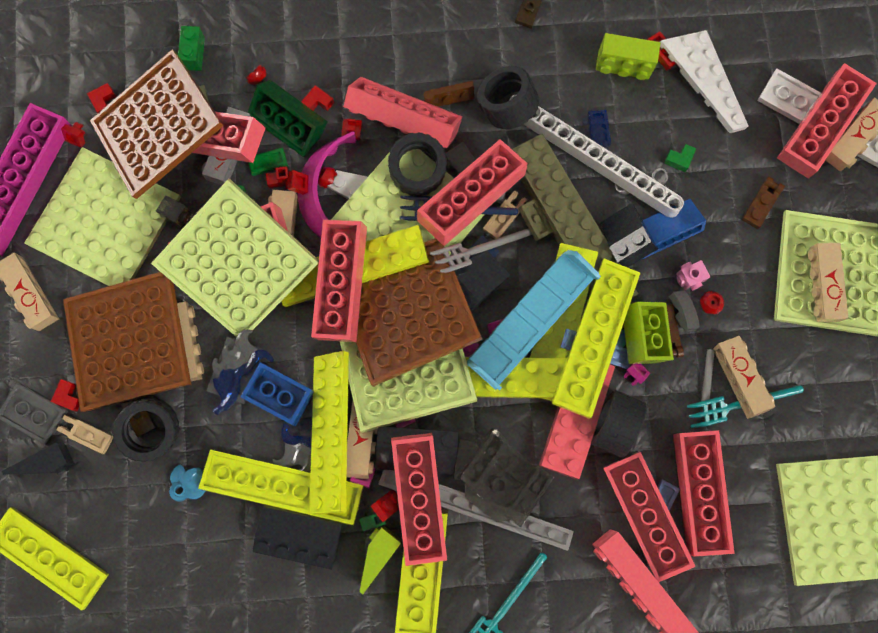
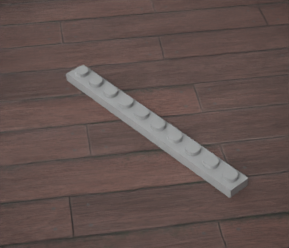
[379,470,574,551]

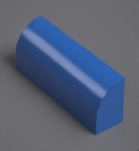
[639,199,706,261]

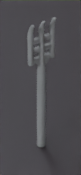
[430,228,532,273]

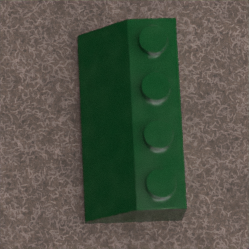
[247,80,328,157]

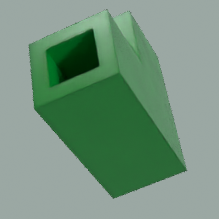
[664,144,696,172]
[359,514,387,531]

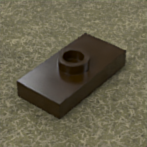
[515,0,542,29]
[121,397,157,437]

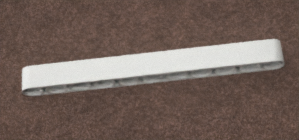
[509,94,684,218]

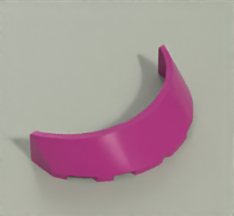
[297,132,356,238]

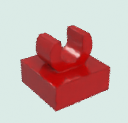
[341,118,362,140]
[61,122,85,148]
[285,170,309,195]

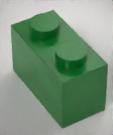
[178,26,205,71]

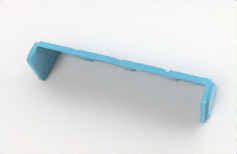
[467,250,601,391]

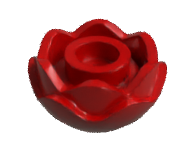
[246,65,267,85]
[318,167,337,189]
[700,291,724,314]

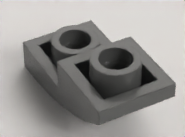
[669,291,700,331]

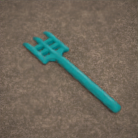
[687,385,804,428]
[469,553,547,633]

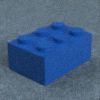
[241,362,314,426]

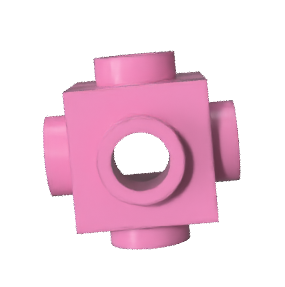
[676,260,710,291]

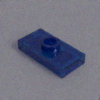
[587,110,611,147]

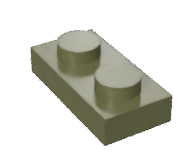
[518,198,553,241]

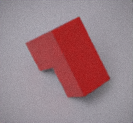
[87,83,116,113]
[301,85,334,111]
[266,166,289,188]
[51,379,80,411]

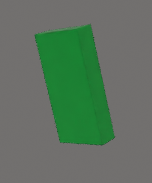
[248,148,288,176]

